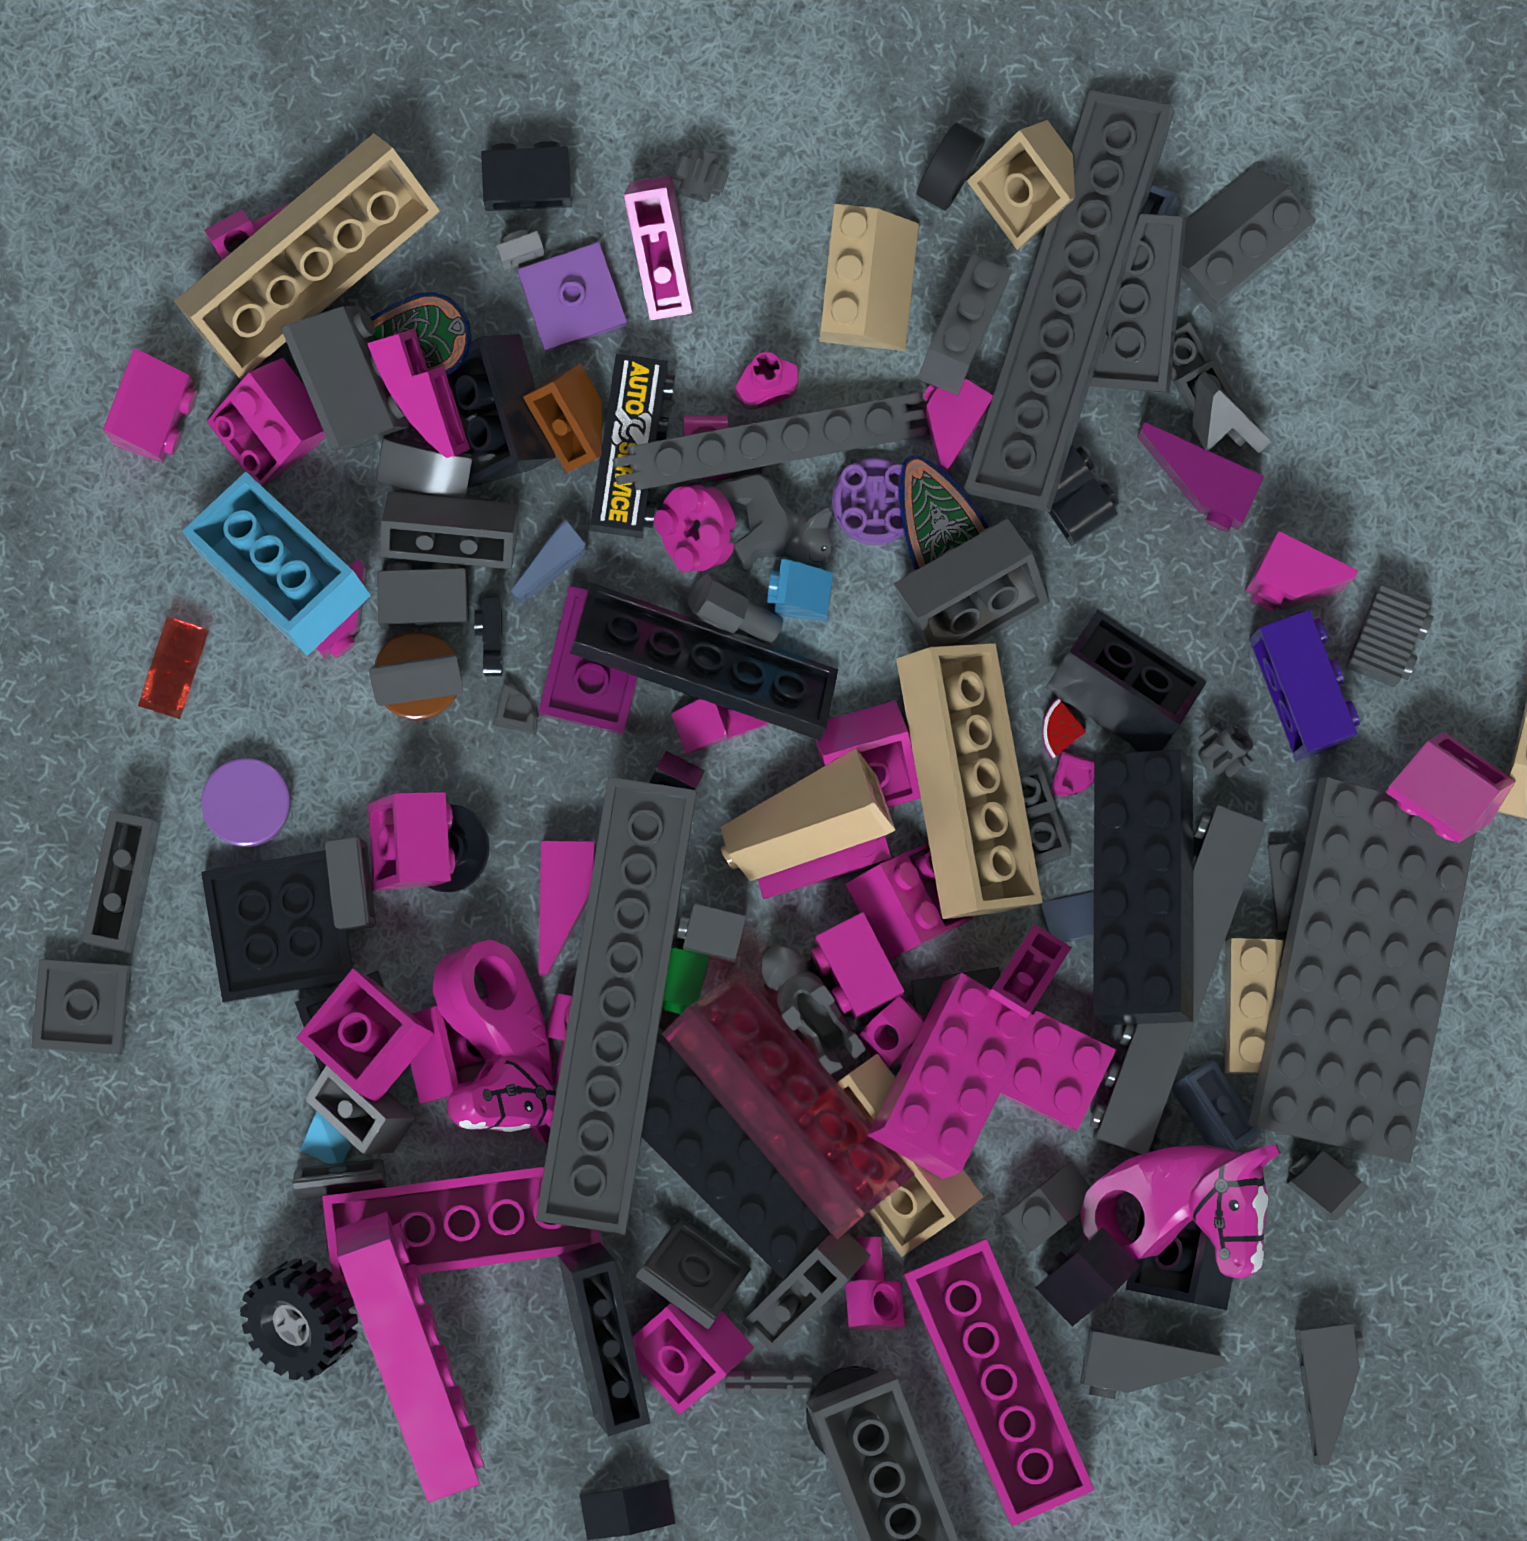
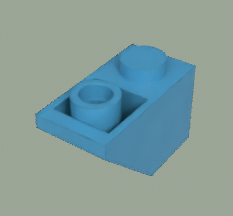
[767,559,833,622]

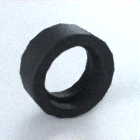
[916,123,985,211]

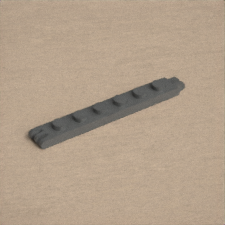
[612,392,929,491]

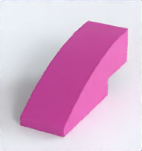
[367,328,470,458]

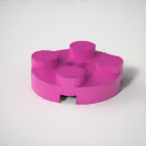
[654,483,736,572]

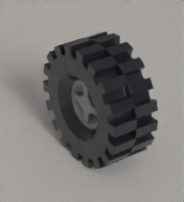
[240,1259,358,1381]

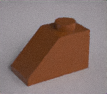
[523,363,602,473]

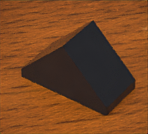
[579,1479,675,1540]

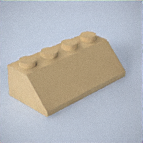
[798,1053,983,1257]

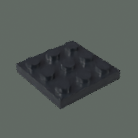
[201,850,353,1003]

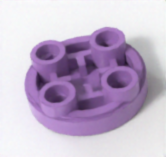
[832,458,907,546]
[201,758,291,847]

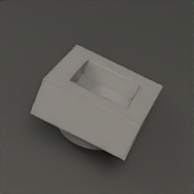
[496,230,545,270]

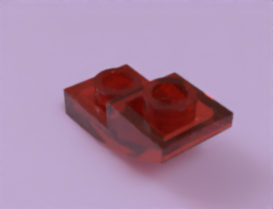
[138,616,209,719]

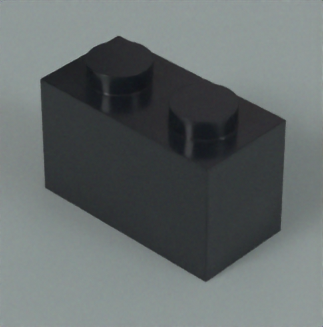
[481,141,572,211]
[1035,1227,1140,1327]

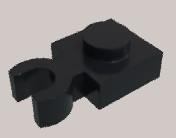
[474,597,502,677]

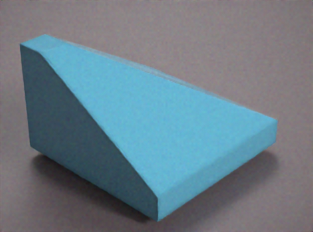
[300,1112,353,1164]

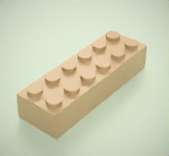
[174,133,440,380]
[896,643,1043,919]

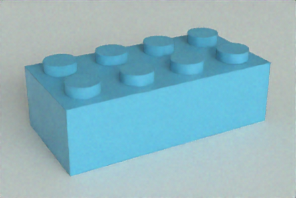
[182,471,371,656]

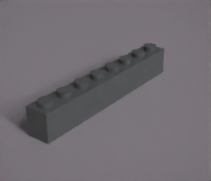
[1089,805,1267,1155]

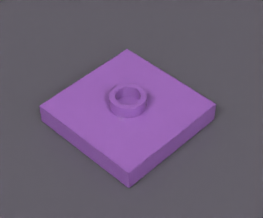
[517,242,627,353]

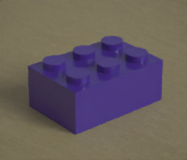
[1249,609,1360,762]

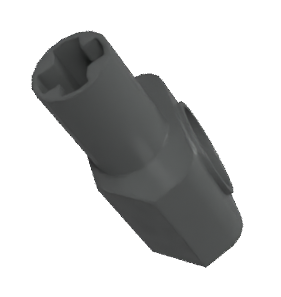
[688,573,783,644]

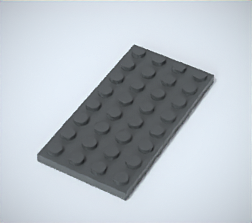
[1248,777,1476,1163]

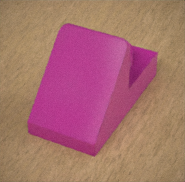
[671,699,768,755]

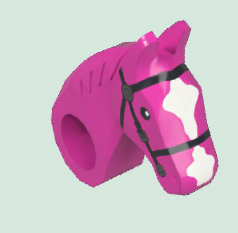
[432,939,556,1143]
[1080,1145,1280,1279]

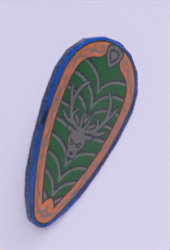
[370,292,472,375]
[898,455,988,570]

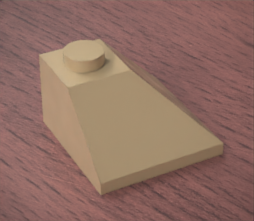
[967,120,1075,250]

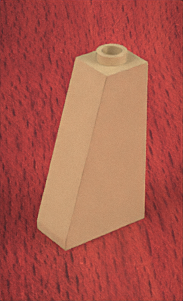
[720,748,895,881]

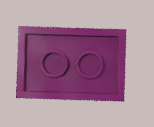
[538,586,638,735]

